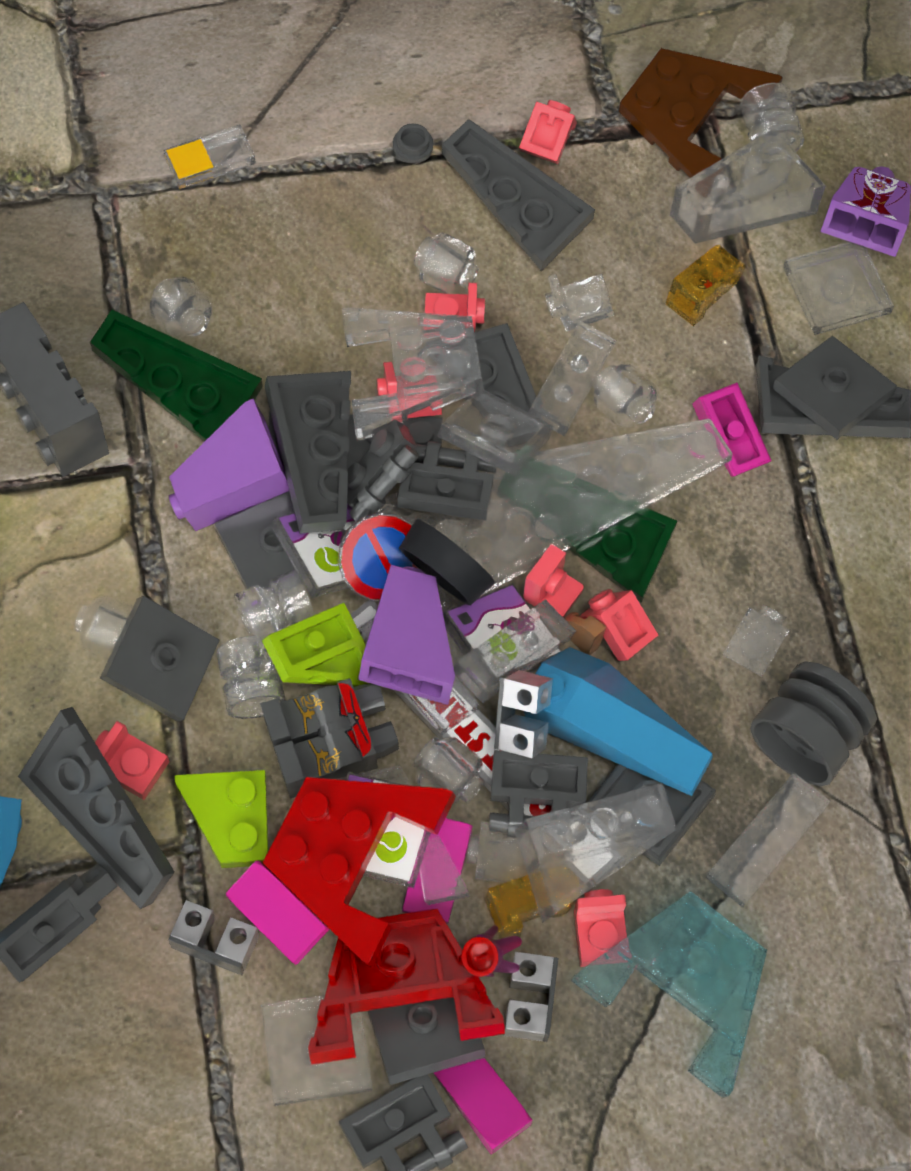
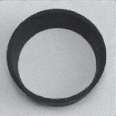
[399,519,495,606]

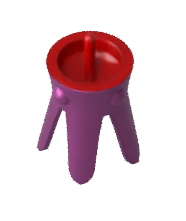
[462,925,522,977]

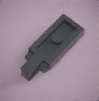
[0,864,117,983]

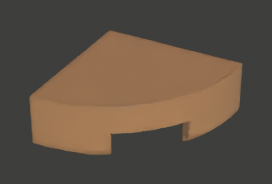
[556,612,606,655]

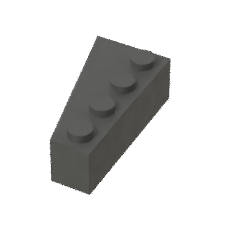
[0,302,109,477]

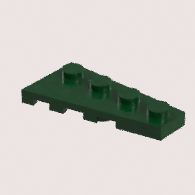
[90,309,263,441]
[498,453,677,603]

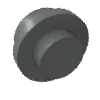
[393,123,433,163]

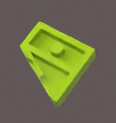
[262,602,370,687]
[175,770,269,868]

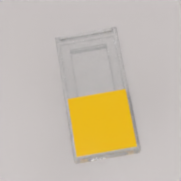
[164,124,256,189]

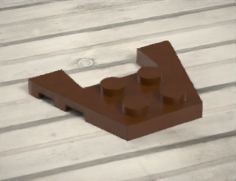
[619,48,783,194]

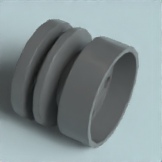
[750,661,877,786]

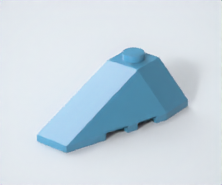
[524,647,713,796]

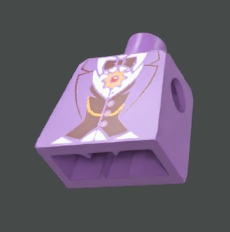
[820,166,911,257]

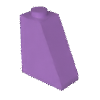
[169,399,289,531]
[359,565,455,705]

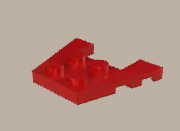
[263,777,456,968]
[308,909,505,1065]

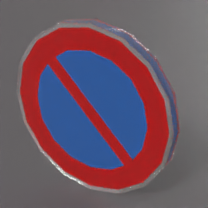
[337,512,419,602]

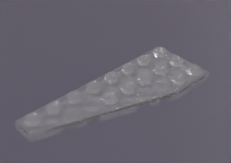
[366,418,733,616]

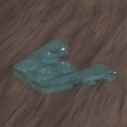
[571,891,767,1098]

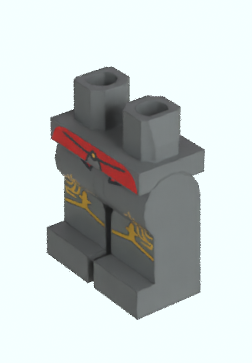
[260,678,399,799]

